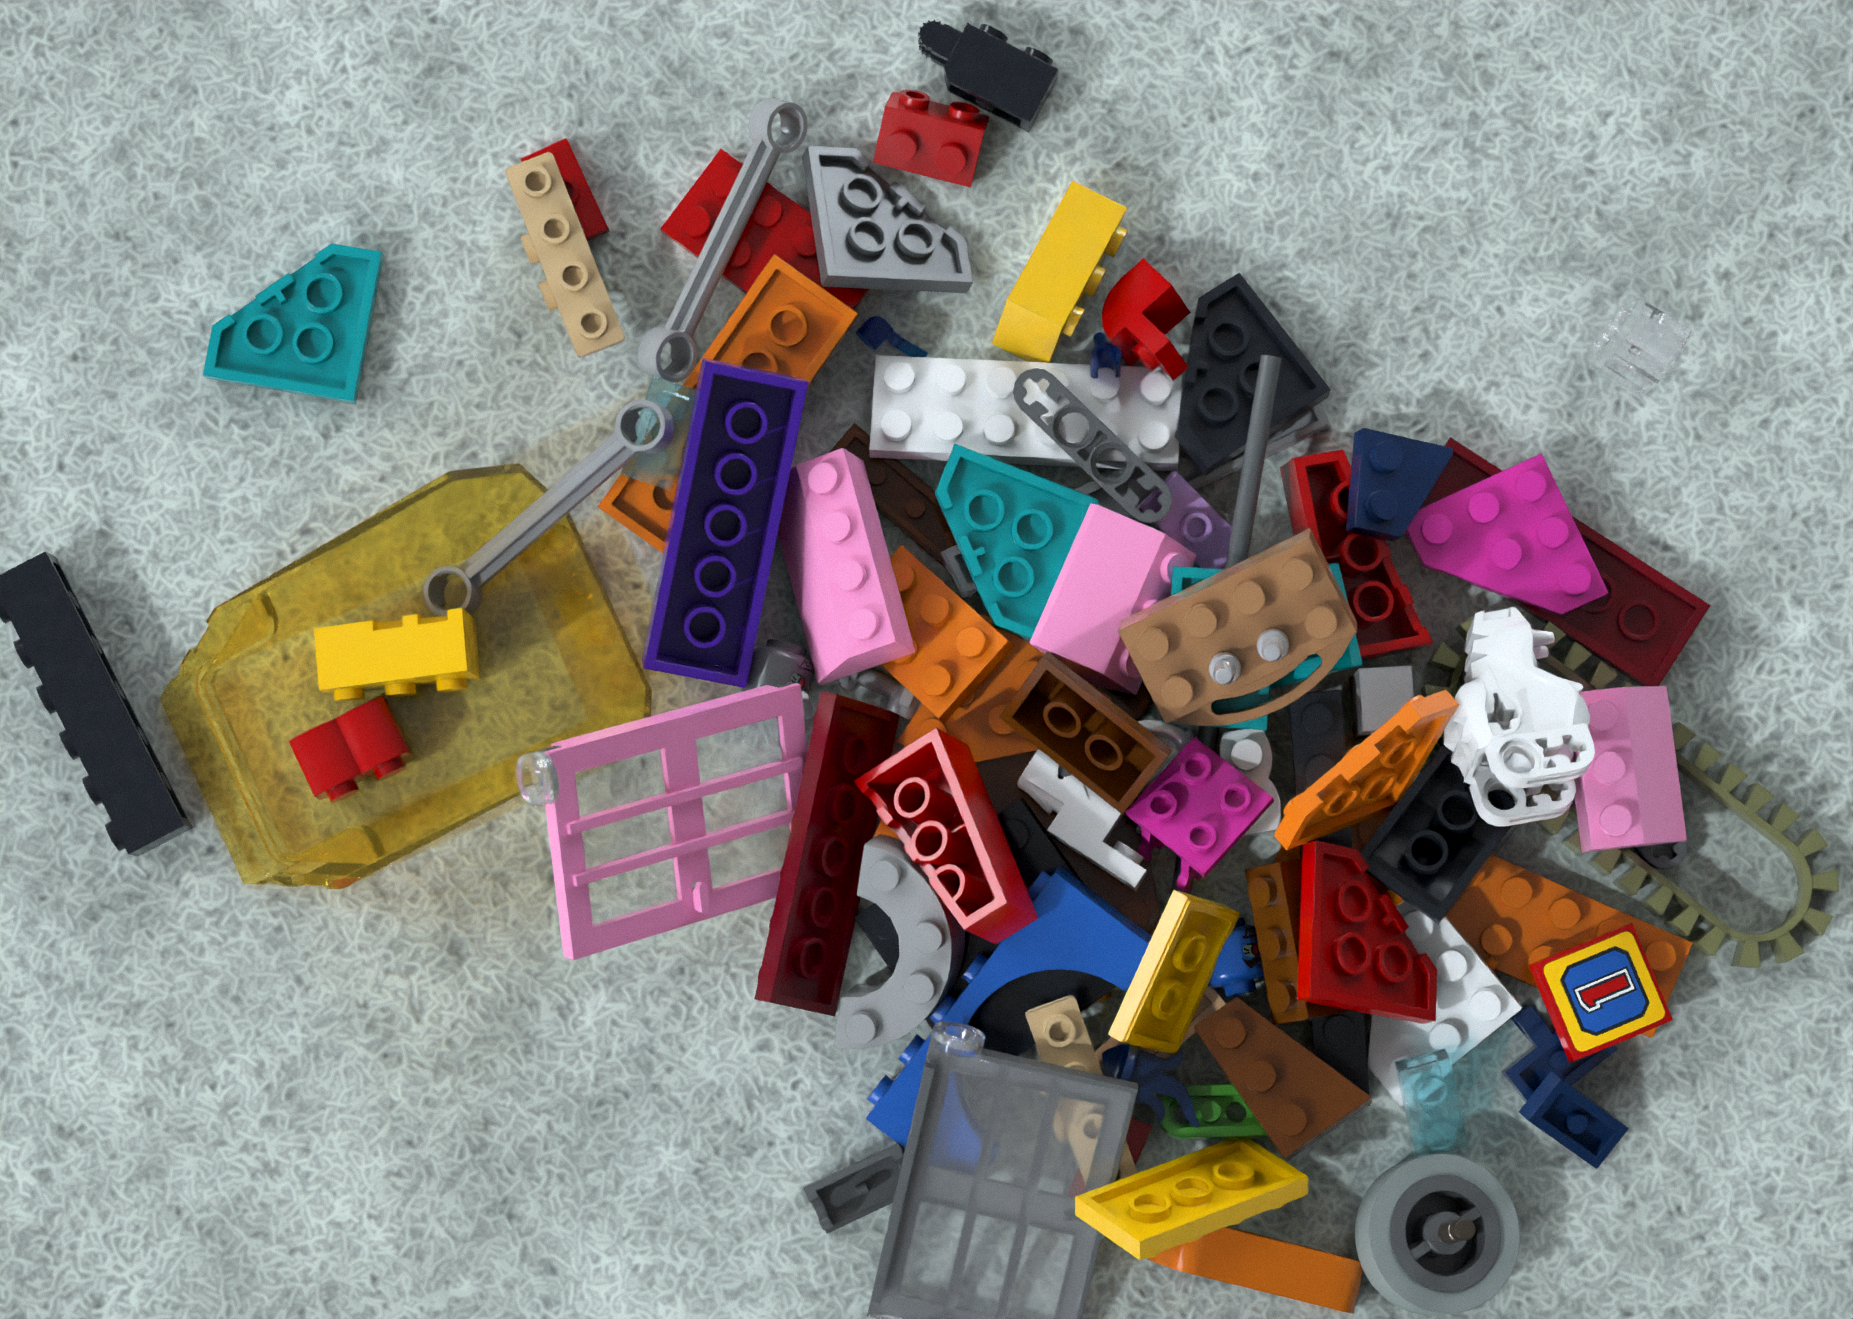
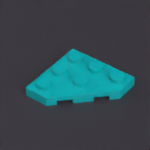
[203,243,384,404]
[935,443,1099,641]

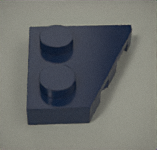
[1346,428,1453,542]

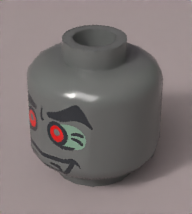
[741,639,815,718]

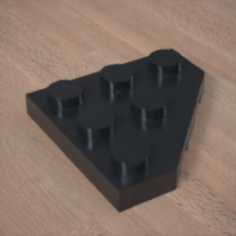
[1175,273,1331,476]

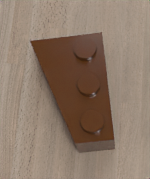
[1194,997,1372,1162]

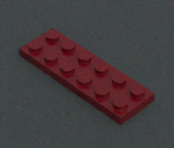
[1419,437,1711,686]
[754,691,899,1017]

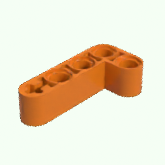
[1147,1227,1364,1314]

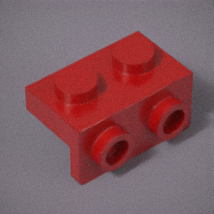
[873,89,990,188]

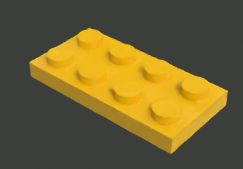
[1075,1139,1308,1260]

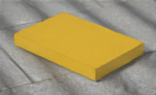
[1108,890,1240,1054]

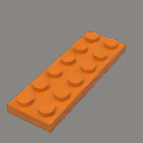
[598,254,859,553]

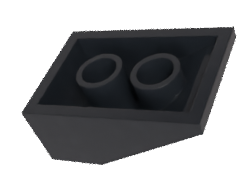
[1360,742,1531,925]

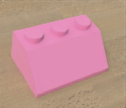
[1029,504,1197,695]
[1571,686,1687,853]

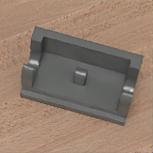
[803,1143,904,1234]

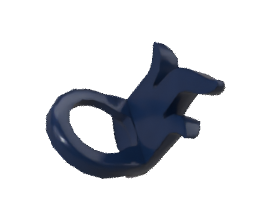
[1101,1044,1200,1127]

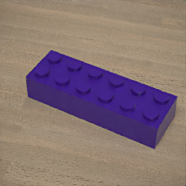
[641,358,809,688]

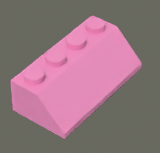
[778,448,915,685]

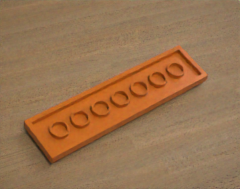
[1273,811,1693,1038]

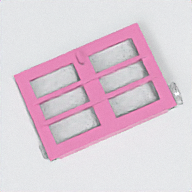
[516,682,813,960]

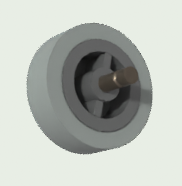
[1355,1154,1520,1316]

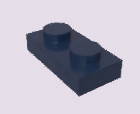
[1519,1071,1629,1169]

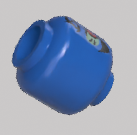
[1208,917,1264,997]

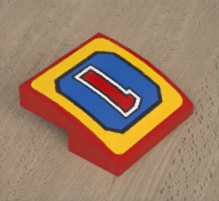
[1529,923,1673,1062]

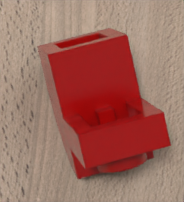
[1102,258,1191,381]

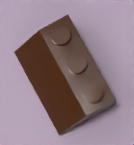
[999,651,1173,815]
[1245,858,1352,1025]

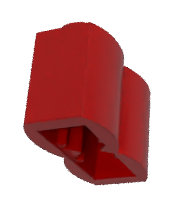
[288,696,413,803]

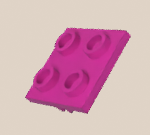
[1126,736,1274,893]

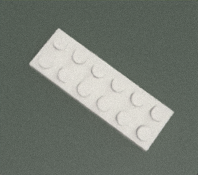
[869,355,1182,471]

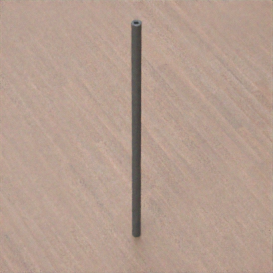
[1169,355,1282,899]

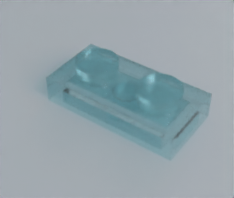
[621,376,696,491]
[1395,1048,1468,1158]

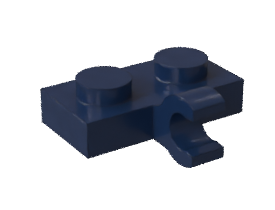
[1501,1004,1618,1103]

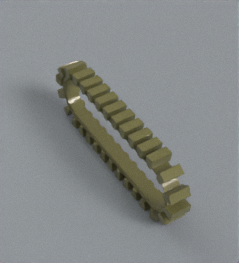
[1421,611,1839,968]

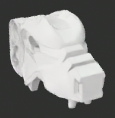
[1444,607,1595,826]

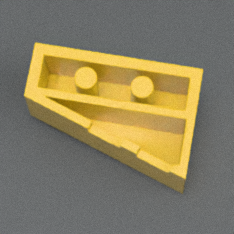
[992,180,1128,363]
[314,608,481,702]

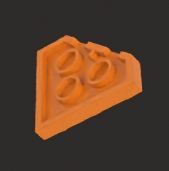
[897,613,1112,763]
[1274,690,1459,850]

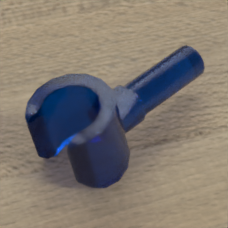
[856,316,928,357]
[1090,332,1122,379]

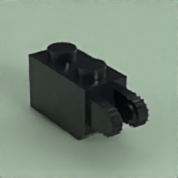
[918,19,1058,133]

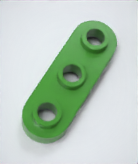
[1159,1084,1269,1141]

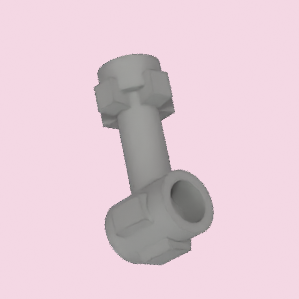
[838,668,922,720]

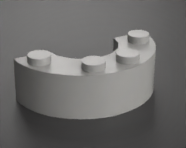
[833,834,965,1049]

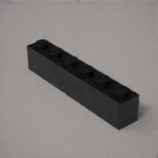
[0,551,193,857]

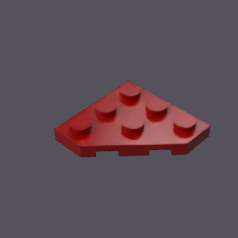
[1297,841,1437,1024]

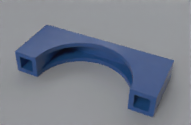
[866,865,1152,1187]

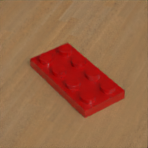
[660,149,870,310]

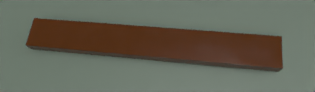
[829,423,1154,721]

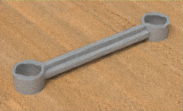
[638,98,807,382]
[423,399,675,616]

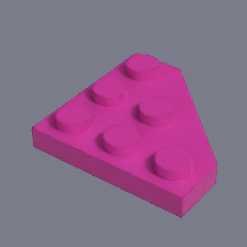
[1405,453,1609,617]

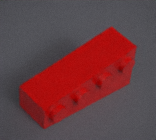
[1280,449,1433,660]
[854,728,1038,944]

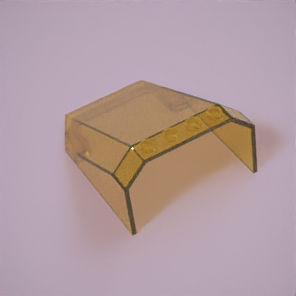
[160,463,652,890]

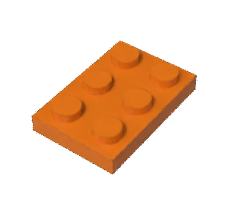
[881,544,1014,723]

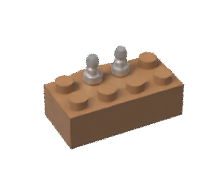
[1118,528,1357,726]

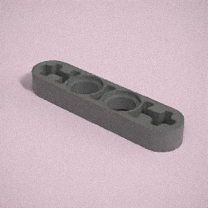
[1013,368,1172,523]

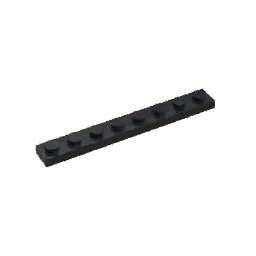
[1289,690,1370,1106]

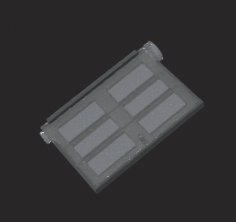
[867,1022,1138,1319]

